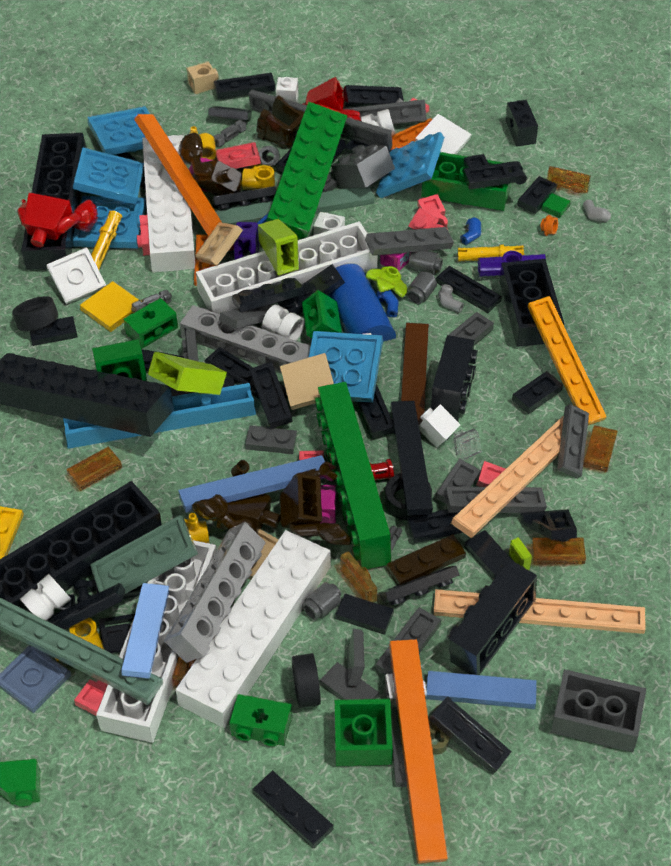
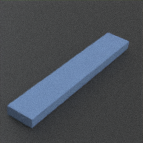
[178,455,325,513]

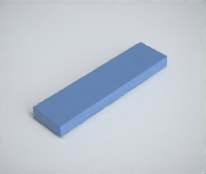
[426,671,536,709]

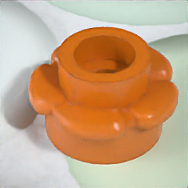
[540,215,558,236]

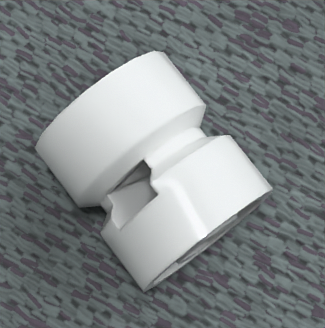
[361,109,395,135]
[262,305,305,341]
[20,574,71,621]

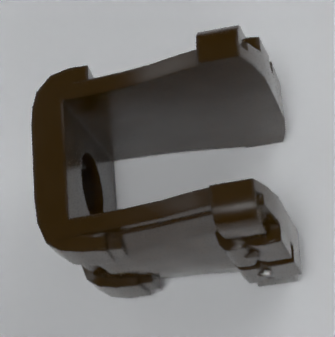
[256,95,304,150]

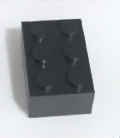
[431,335,478,422]

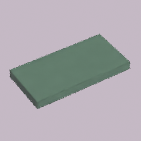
[90,515,198,594]

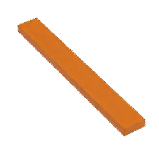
[134,114,234,251]
[389,639,448,864]

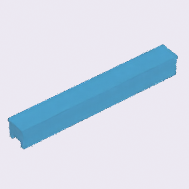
[63,383,256,449]

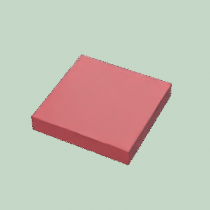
[216,142,261,169]

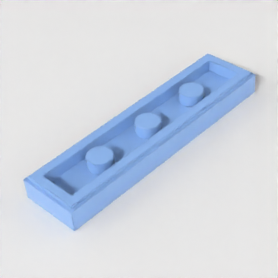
[122,583,169,679]

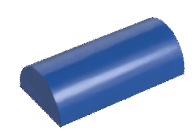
[327,264,396,342]

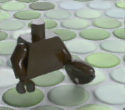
[178,132,243,196]
[191,460,281,534]
[280,462,351,546]

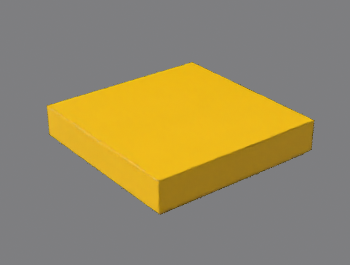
[80,281,142,332]

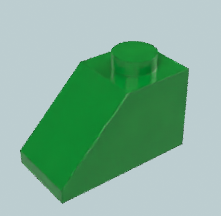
[0,759,41,807]

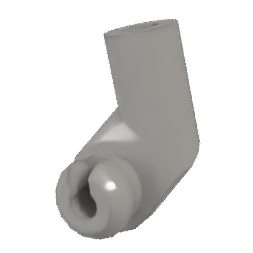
[583,200,611,222]
[438,284,464,313]

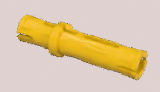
[91,210,123,270]
[458,244,524,262]

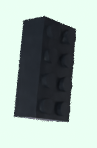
[499,259,564,347]
[448,559,537,675]

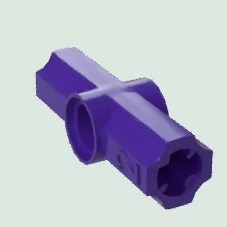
[478,251,546,277]

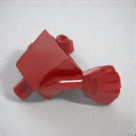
[303,77,361,121]
[17,193,98,247]

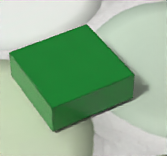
[541,193,571,218]

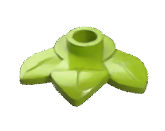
[366,266,407,298]

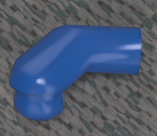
[460,217,481,245]
[376,290,399,317]

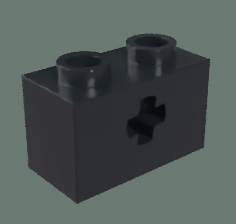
[505,100,538,147]

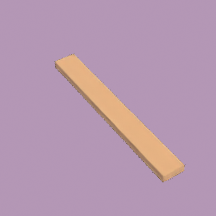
[451,416,564,538]
[434,589,645,634]

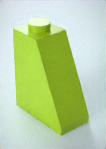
[258,219,299,276]
[148,352,227,395]

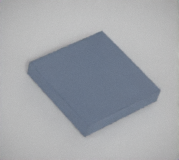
[0,646,71,713]

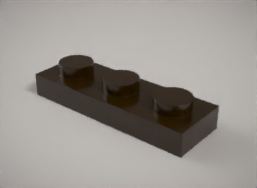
[387,534,466,585]

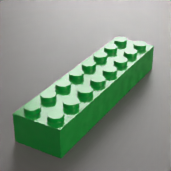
[266,102,348,240]
[315,382,391,570]

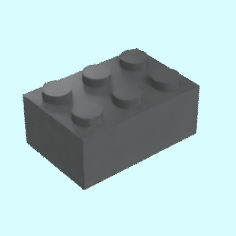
[551,669,647,752]

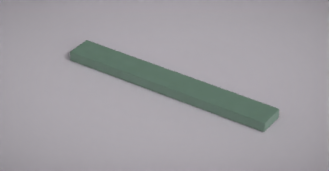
[215,185,375,225]
[0,598,163,705]

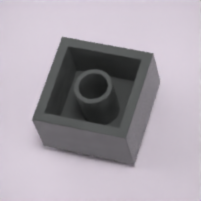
[331,144,395,188]

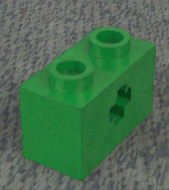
[302,290,342,338]
[123,298,178,349]
[230,694,292,747]

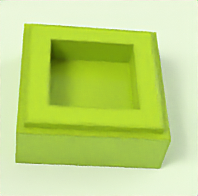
[509,537,532,570]

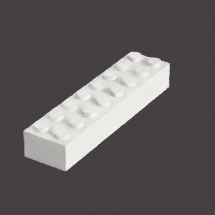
[142,135,195,272]
[196,221,378,314]
[176,530,331,728]
[96,540,217,743]

